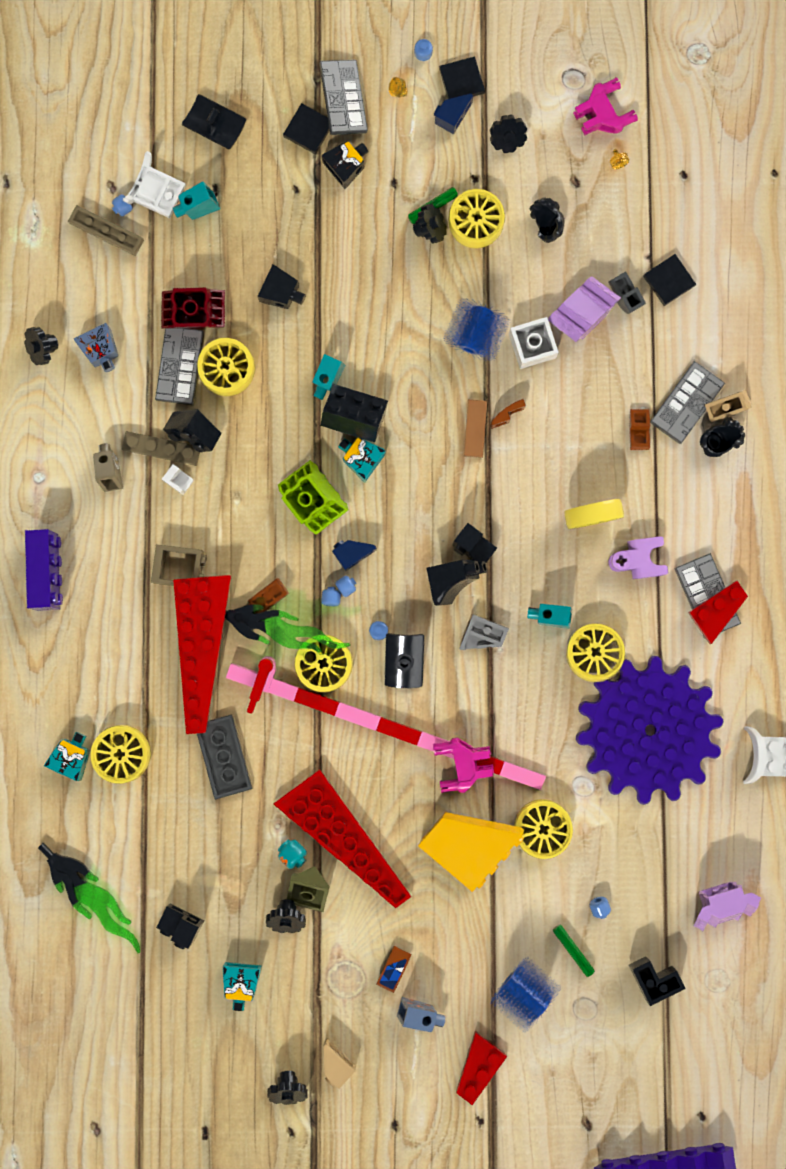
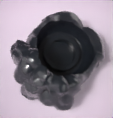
[529,197,565,243]
[700,417,745,457]

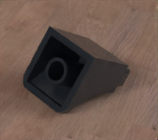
[427,560,487,606]

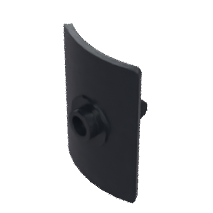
[182,94,247,149]
[385,633,424,688]

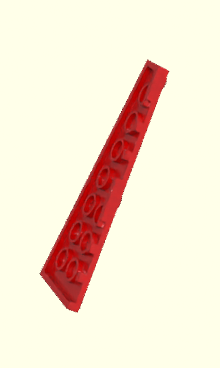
[173,575,232,734]
[273,770,412,908]

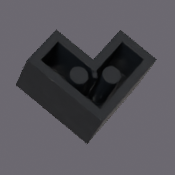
[163,409,222,452]
[452,523,497,563]
[156,903,205,949]
[629,956,686,1006]

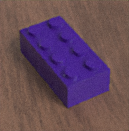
[25,529,63,611]

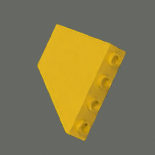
[418,812,524,892]

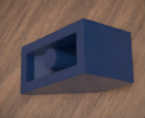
[434,94,473,134]
[332,540,377,571]

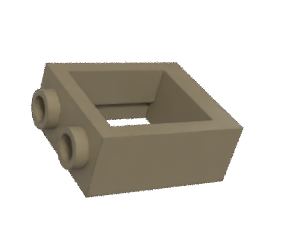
[151,544,207,586]

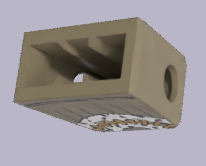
[93,443,123,492]

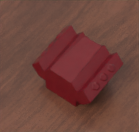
[161,287,225,329]

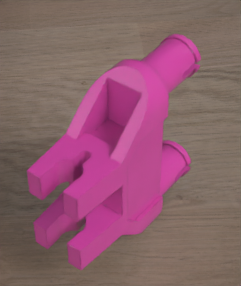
[573,77,638,136]
[433,738,494,793]

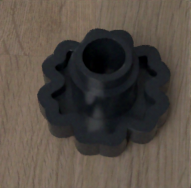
[489,114,527,153]
[413,204,447,244]
[24,327,58,365]
[266,899,306,933]
[267,1071,308,1105]

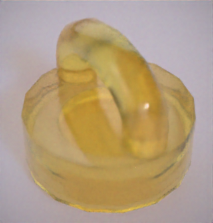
[389,77,407,98]
[610,149,630,169]

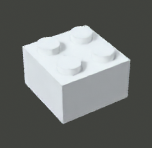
[509,317,559,369]

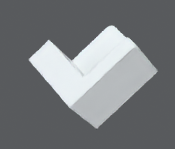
[162,464,194,495]

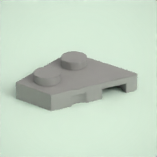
[459,614,509,650]

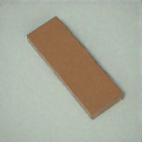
[464,399,487,458]

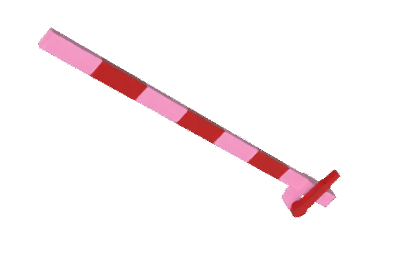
[226,656,546,790]

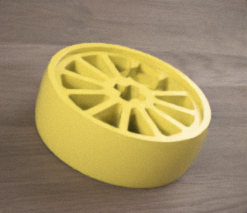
[448,189,505,248]
[197,338,255,396]
[564,499,624,529]
[566,624,625,682]
[295,635,353,692]
[91,725,151,784]
[514,799,573,859]

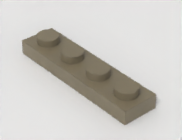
[68,205,144,256]
[122,431,200,466]

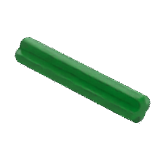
[408,187,458,224]
[553,925,595,977]

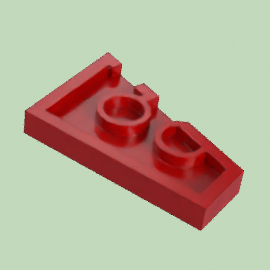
[688,581,748,644]
[456,1031,507,1105]

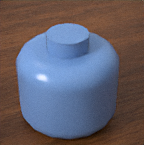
[414,39,433,61]
[112,194,133,216]
[335,576,357,597]
[321,587,341,607]
[369,621,388,640]
[589,897,611,919]

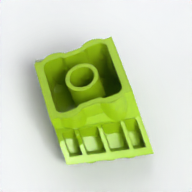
[278,460,349,535]

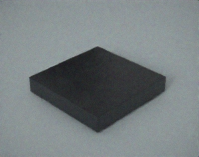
[439,56,485,99]
[283,103,330,155]
[643,254,696,306]

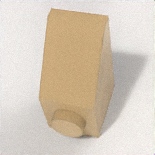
[705,389,752,422]
[323,1039,356,1089]

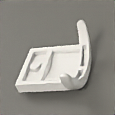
[123,151,186,219]
[743,726,786,784]

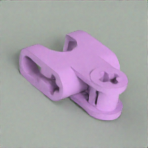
[608,537,668,579]

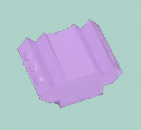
[548,276,621,342]
[694,882,761,931]

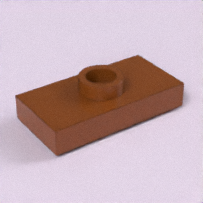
[248,578,290,614]

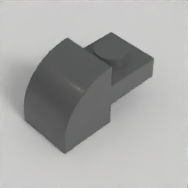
[608,272,646,314]

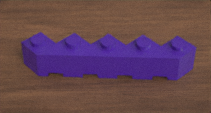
[594,1143,736,1169]

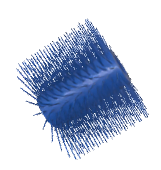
[444,298,511,361]
[491,957,561,1033]

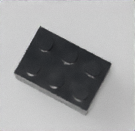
[320,384,388,442]

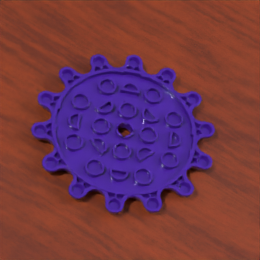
[576,656,724,805]

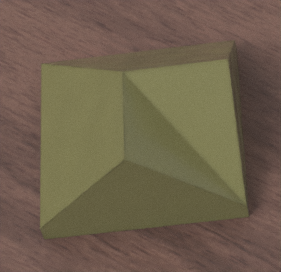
[287,866,329,912]

